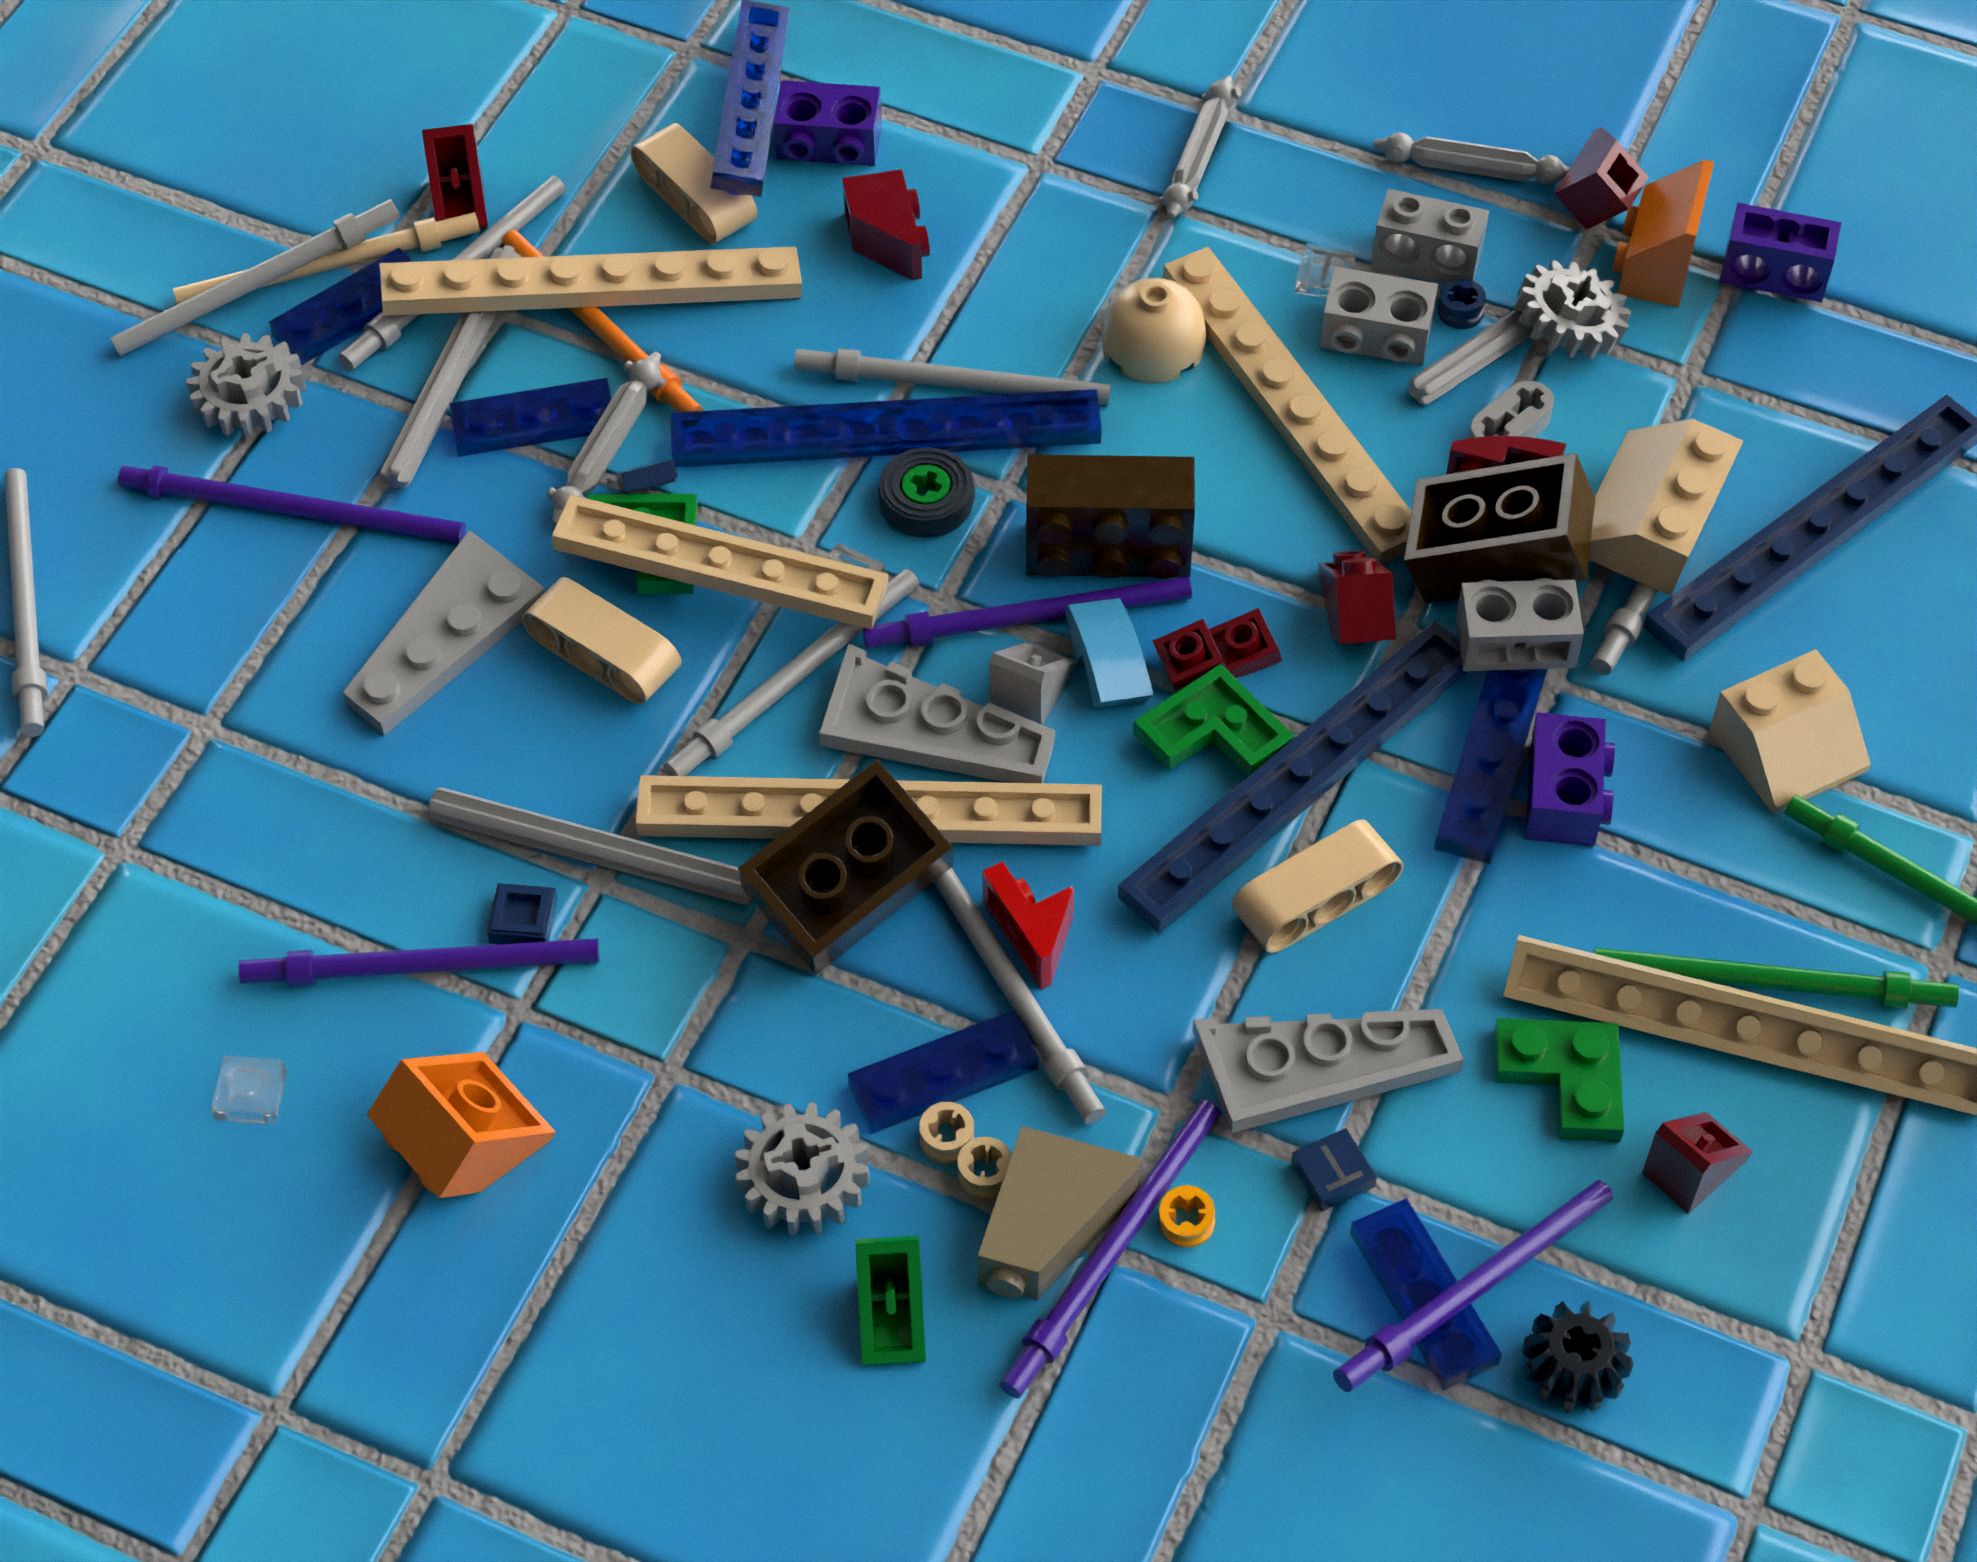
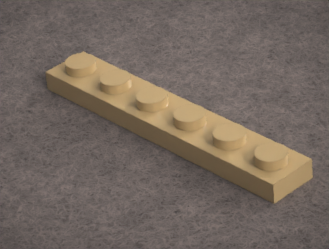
[552,494,888,630]

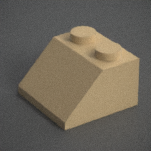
[1709,649,1871,815]

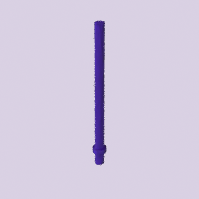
[118,465,466,544]

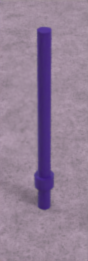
[862,577,1192,649]
[239,938,600,987]
[999,1100,1221,1399]
[1333,1180,1613,1392]

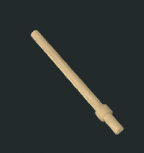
[173,212,480,304]

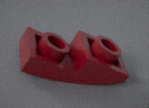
[1446,436,1566,475]
[1152,608,1283,689]

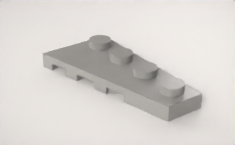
[343,530,546,736]
[819,643,1055,783]
[1192,1009,1464,1133]

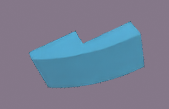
[1064,598,1153,708]

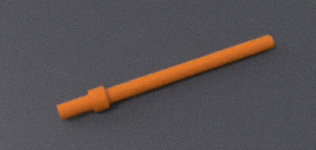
[502,230,703,423]

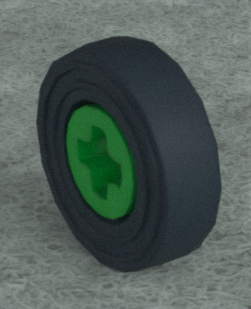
[878,447,975,538]

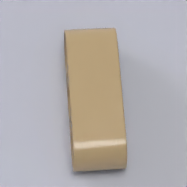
[630,123,758,244]
[522,577,682,705]
[1231,819,1404,953]

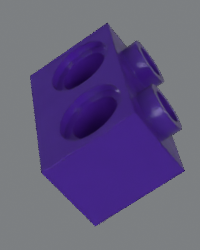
[773,80,882,166]
[1719,202,1842,303]
[1525,712,1615,846]

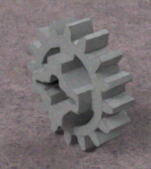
[1514,260,1631,359]
[186,333,307,437]
[735,1102,870,1236]

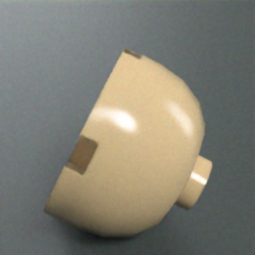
[1102,277,1206,383]

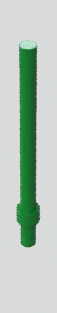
[1784,794,1977,926]
[1593,947,1959,1009]

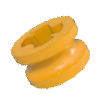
[1159,1185,1215,1247]

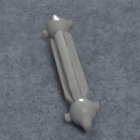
[1158,76,1241,219]
[1373,132,1570,186]
[547,352,666,525]

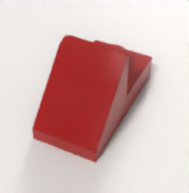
[982,861,1074,990]

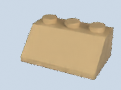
[1589,419,1743,596]

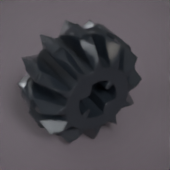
[1522,1300,1634,1413]

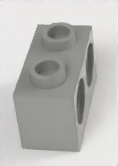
[1371,189,1490,284]
[1320,266,1438,365]
[1456,578,1584,671]

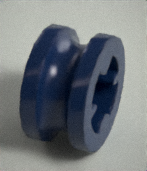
[1438,279,1486,329]

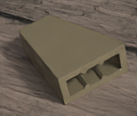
[977,1126,1141,1300]

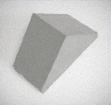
[989,642,1078,725]

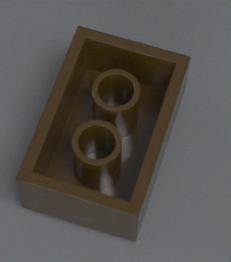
[1404,453,1596,604]
[1026,454,1195,579]
[738,759,953,975]

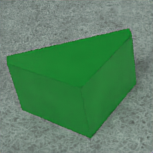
[855,1236,926,1365]

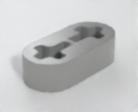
[1469,380,1554,438]

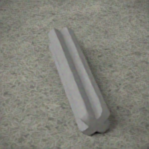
[1408,309,1534,405]

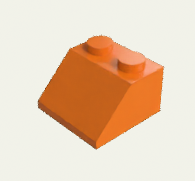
[1612,160,1714,307]
[367,1052,556,1198]

